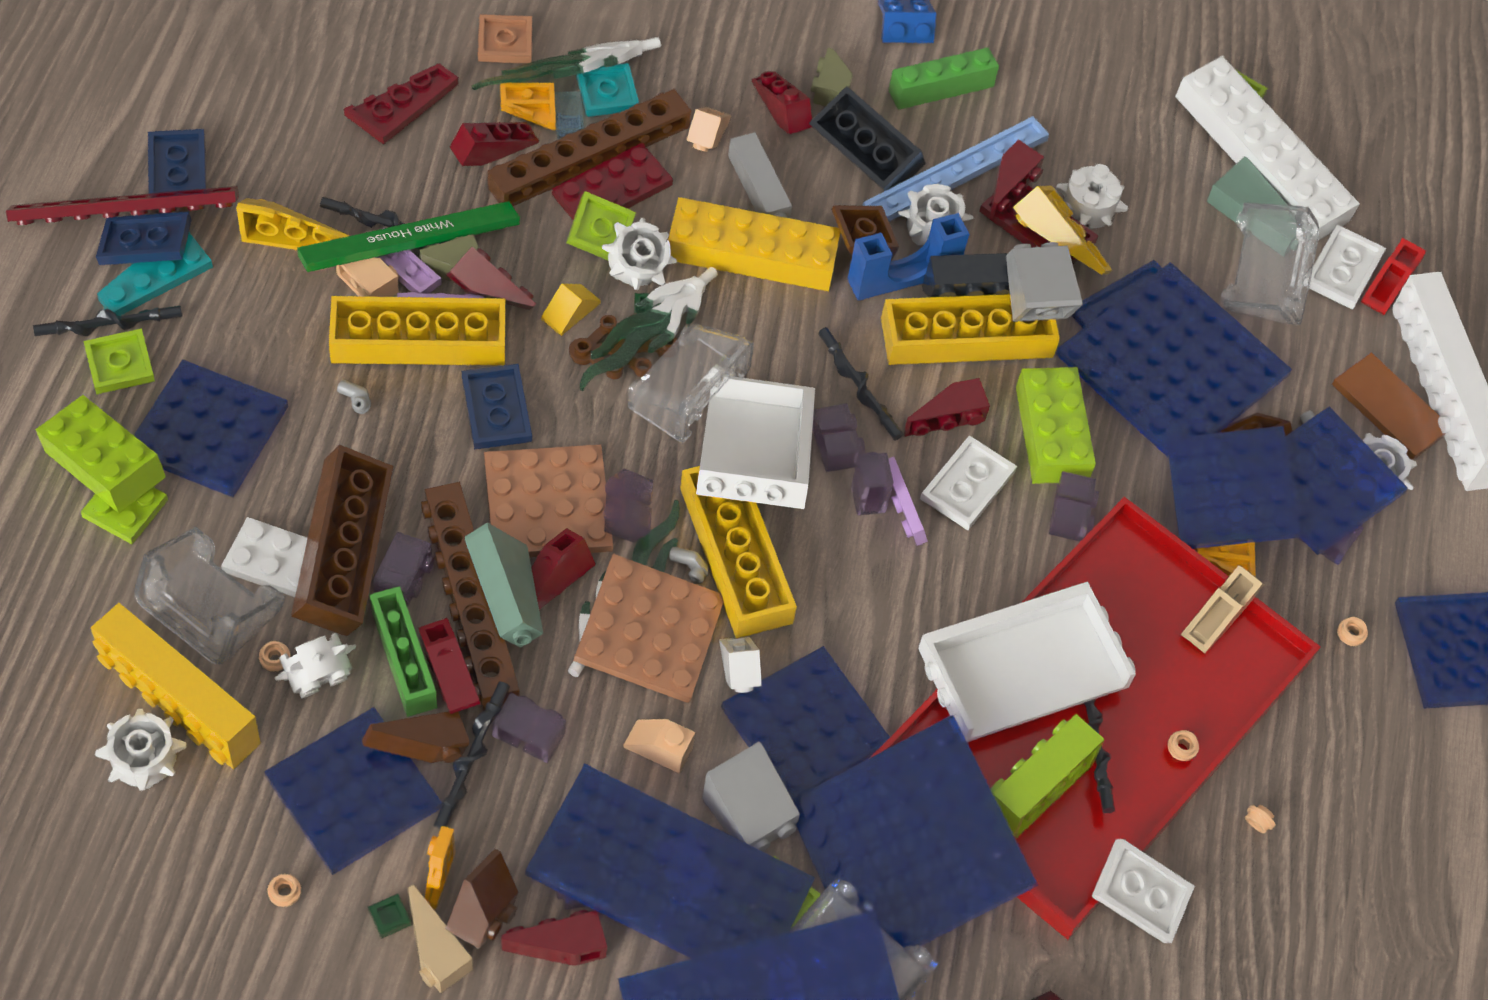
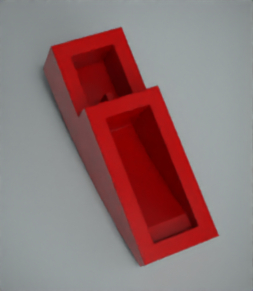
[1361,238,1426,315]

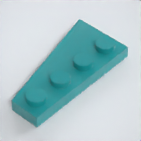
[97,232,213,316]

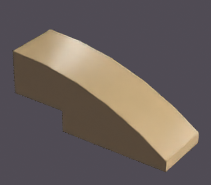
[1181,565,1265,653]

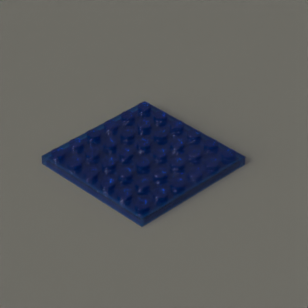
[1056,262,1292,466]
[792,715,1039,974]

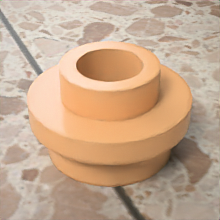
[1337,617,1368,646]
[259,641,291,672]
[1168,730,1199,761]
[1245,805,1276,833]
[268,874,301,907]

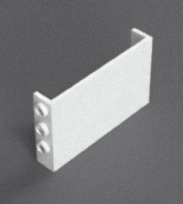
[696,374,815,509]
[918,582,1136,743]

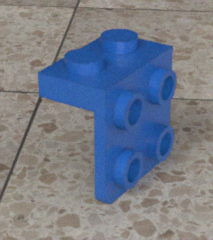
[878,0,936,43]

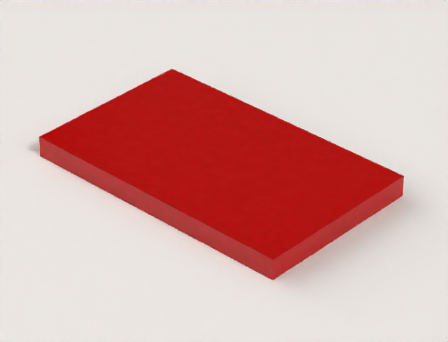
[866,497,1321,940]

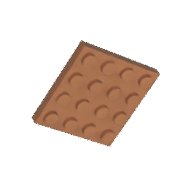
[484,444,613,557]
[573,554,724,703]

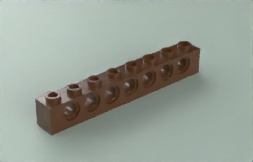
[487,89,691,206]
[421,482,520,711]

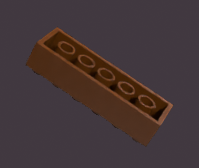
[291,445,394,636]

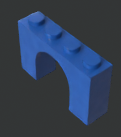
[848,213,969,301]

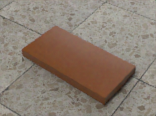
[1332,352,1446,460]

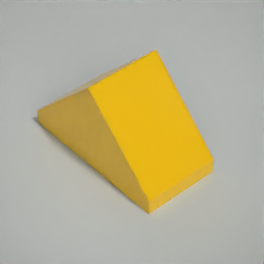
[541,283,601,336]

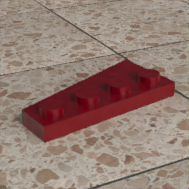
[344,63,459,145]

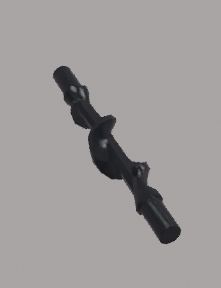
[320,196,451,244]
[33,306,182,336]
[818,327,903,441]
[433,681,510,829]
[1084,699,1115,814]

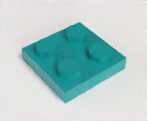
[576,63,639,117]

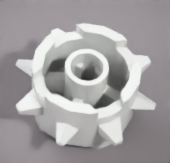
[1056,164,1128,229]
[899,184,973,245]
[602,218,677,290]
[1341,433,1417,503]
[275,633,356,698]
[95,709,186,791]

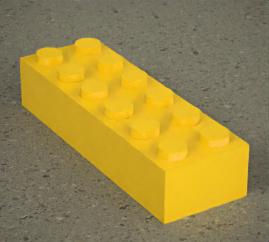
[668,197,840,292]
[881,294,1060,365]
[329,296,505,365]
[680,466,797,638]
[90,603,261,770]

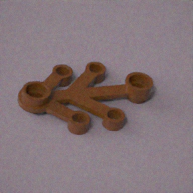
[569,313,679,379]

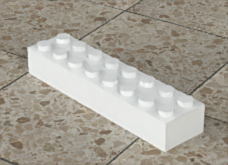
[1175,56,1360,245]
[1393,272,1488,491]

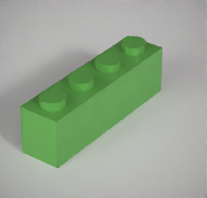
[888,47,999,110]
[370,586,437,717]

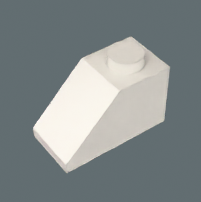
[719,637,761,692]

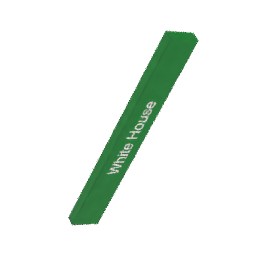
[297,201,520,272]

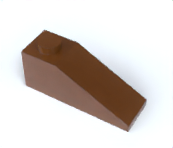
[362,711,470,763]

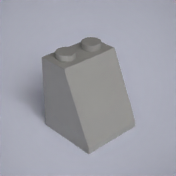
[1006,242,1082,322]
[702,741,800,858]

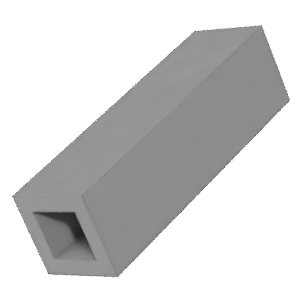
[728,132,792,218]

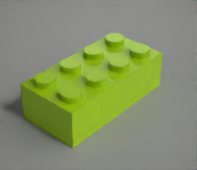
[1016,367,1096,484]
[35,395,166,513]
[982,714,1105,844]

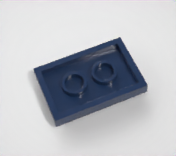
[148,129,206,193]
[96,212,192,265]
[461,364,532,450]

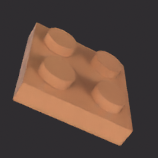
[478,14,532,64]

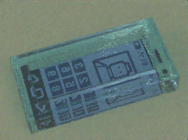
[554,91,584,139]

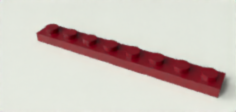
[6,186,239,225]

